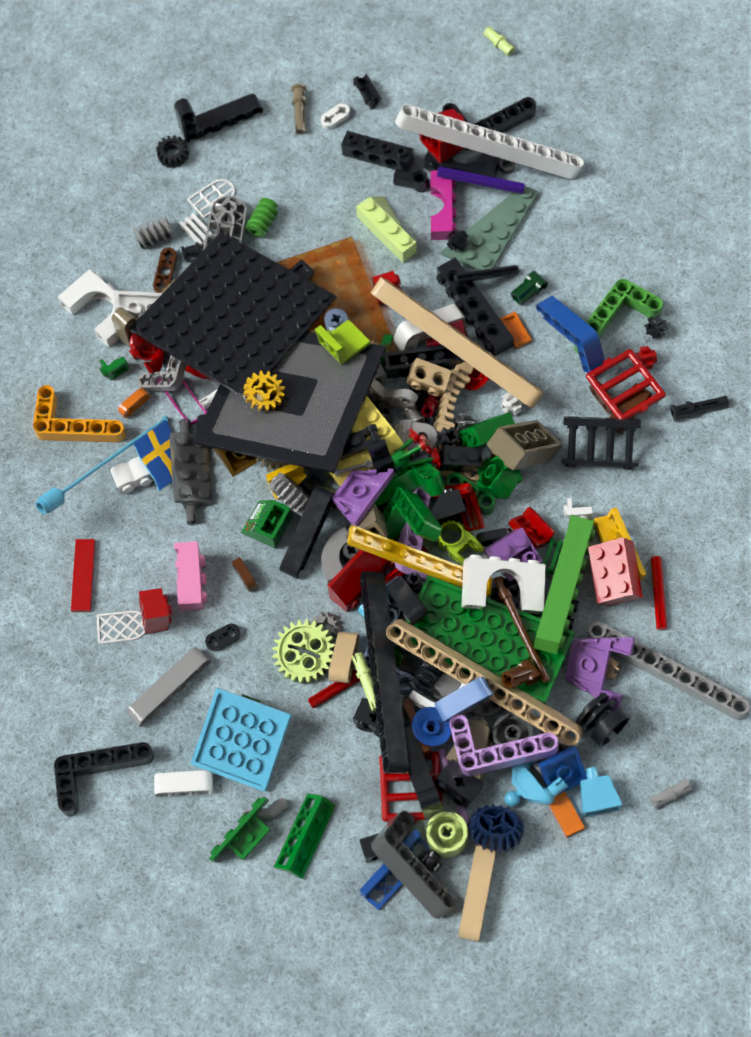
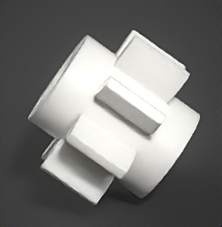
[500,392,524,416]

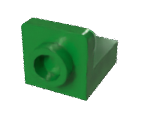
[99,356,130,381]

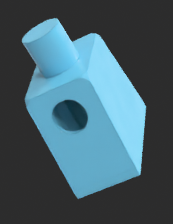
[580,767,622,818]

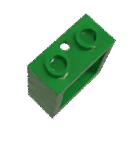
[458,412,515,447]

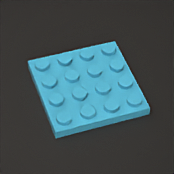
[191,688,292,792]

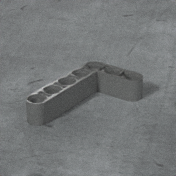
[371,811,455,919]

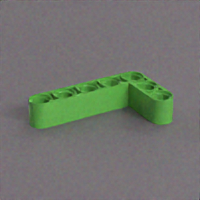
[574,279,663,353]

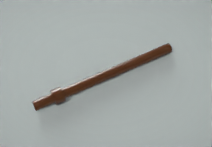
[494,576,550,683]

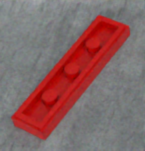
[71,539,95,612]

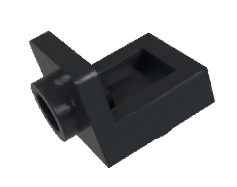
[299,469,331,496]

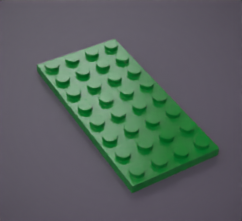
[397,575,575,704]

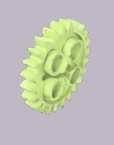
[272,619,335,684]

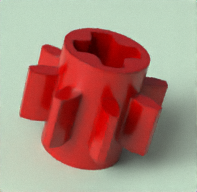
[635,346,657,369]

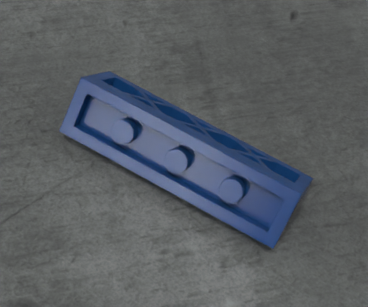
[359,830,430,911]

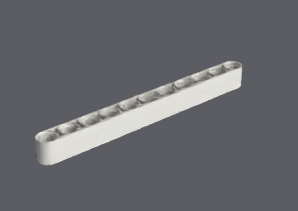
[395,104,584,179]

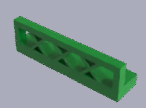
[274,793,336,879]

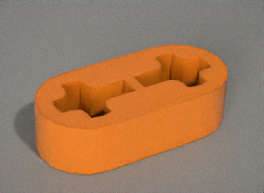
[118,388,150,418]

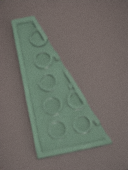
[441,186,538,271]

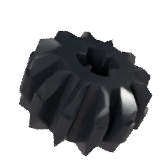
[410,661,441,695]

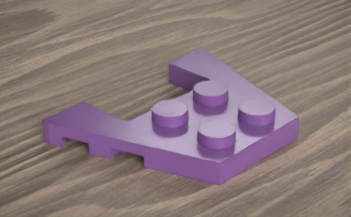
[565,636,635,711]

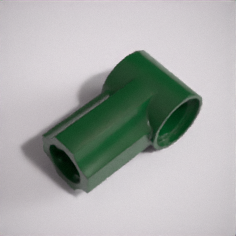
[511,271,548,305]

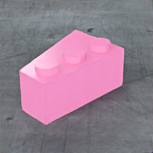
[174,541,207,611]

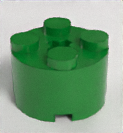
[476,456,522,500]

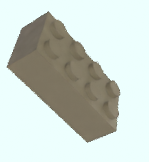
[486,420,563,470]

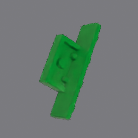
[209,797,271,862]

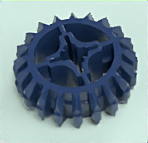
[468,804,524,854]

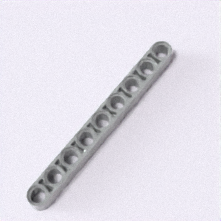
[588,622,750,720]

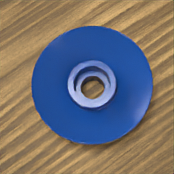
[412,707,451,747]

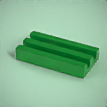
[543,538,563,575]

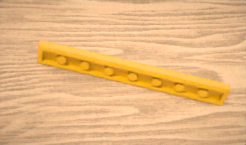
[347,525,493,597]

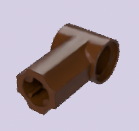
[501,659,542,689]

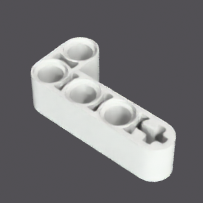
[393,304,466,351]

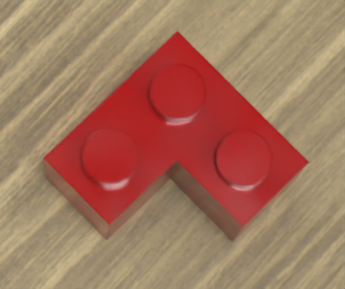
[138,588,172,634]

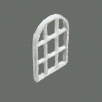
[187,179,235,218]

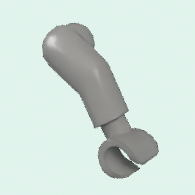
[243,798,289,819]

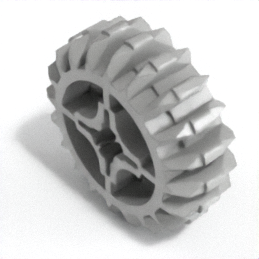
[269,473,310,516]

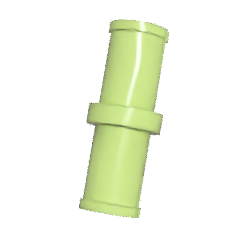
[483,26,515,56]

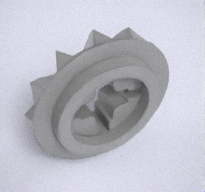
[310,612,341,642]

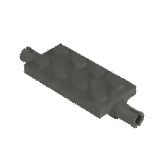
[169,418,213,525]

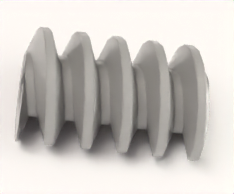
[133,217,174,248]

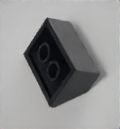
[431,488,466,526]

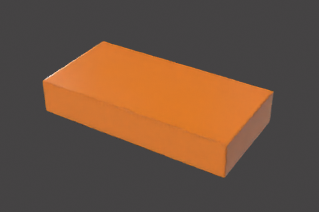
[500,311,532,349]
[549,792,585,838]

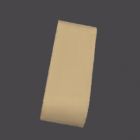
[329,632,360,683]

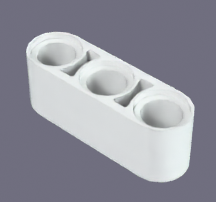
[154,771,213,797]

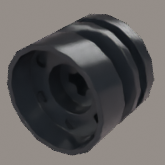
[576,693,630,747]

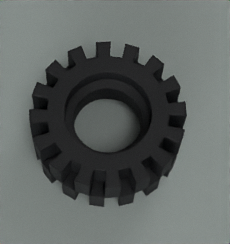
[156,135,189,168]

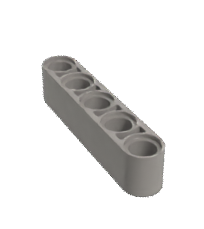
[126,647,211,727]

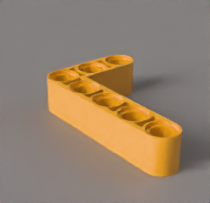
[33,385,126,442]

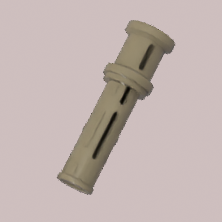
[291,83,307,135]

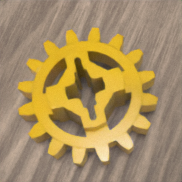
[243,371,285,412]

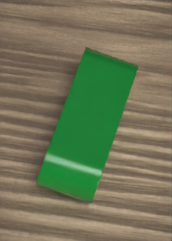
[446,473,495,515]

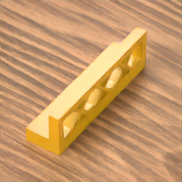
[593,507,647,582]

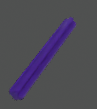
[437,166,525,194]

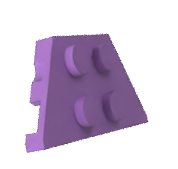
[332,469,395,526]

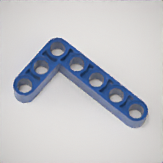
[536,296,605,373]

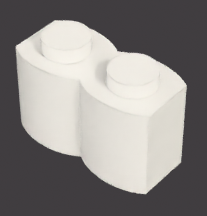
[110,457,154,494]

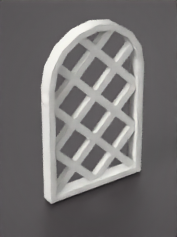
[97,611,145,644]

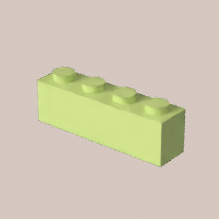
[356,196,417,263]

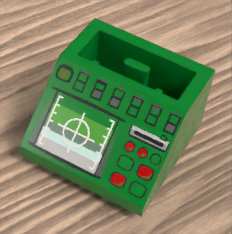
[241,500,293,548]

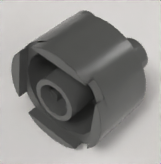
[492,714,533,758]

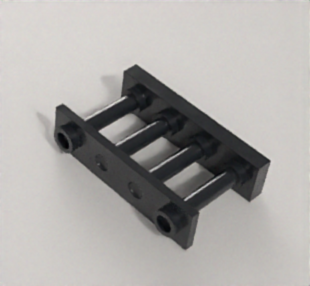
[561,416,641,470]

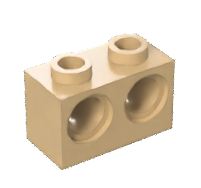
[406,358,452,396]

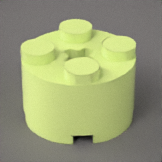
[426,811,468,858]

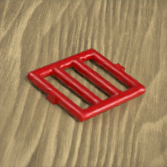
[586,349,666,419]
[379,751,443,823]

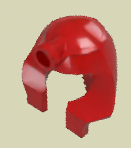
[129,334,164,374]

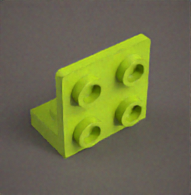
[315,320,370,365]

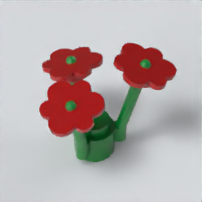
[391,428,441,469]

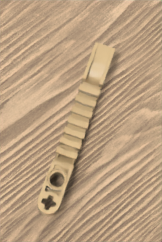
[433,361,473,478]

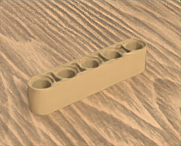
[458,846,496,942]

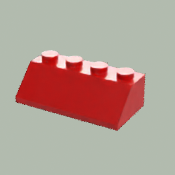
[327,537,395,612]

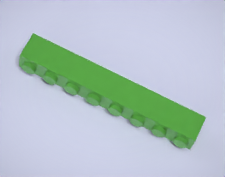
[533,515,596,654]

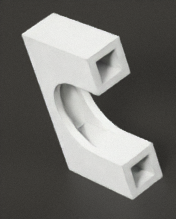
[58,269,119,348]
[462,555,545,614]

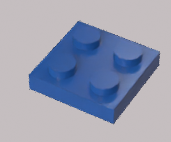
[538,745,587,796]

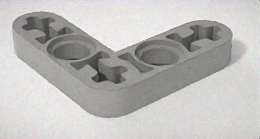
[137,355,187,391]
[368,378,418,408]

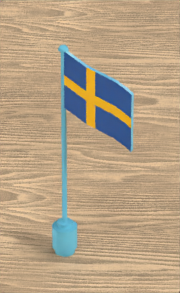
[35,416,173,514]

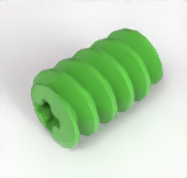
[245,197,279,238]

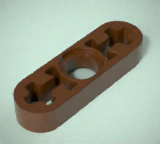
[153,247,177,293]

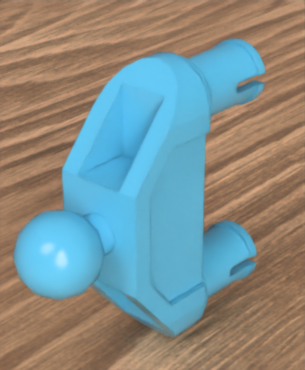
[504,748,568,807]

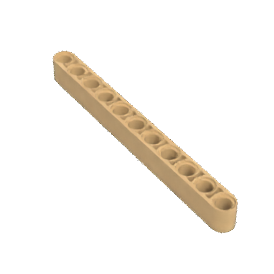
[370,277,544,409]
[386,620,583,746]

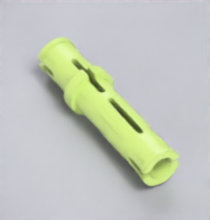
[352,652,376,712]

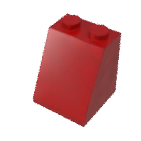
[419,109,465,164]

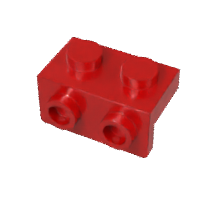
[508,507,555,550]

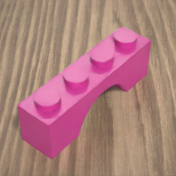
[431,171,456,240]

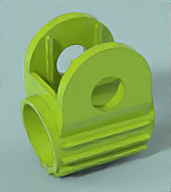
[437,520,484,567]

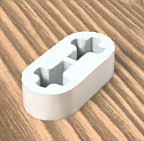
[321,104,350,130]

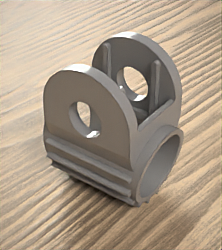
[394,420,438,460]

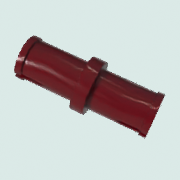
[421,394,440,417]

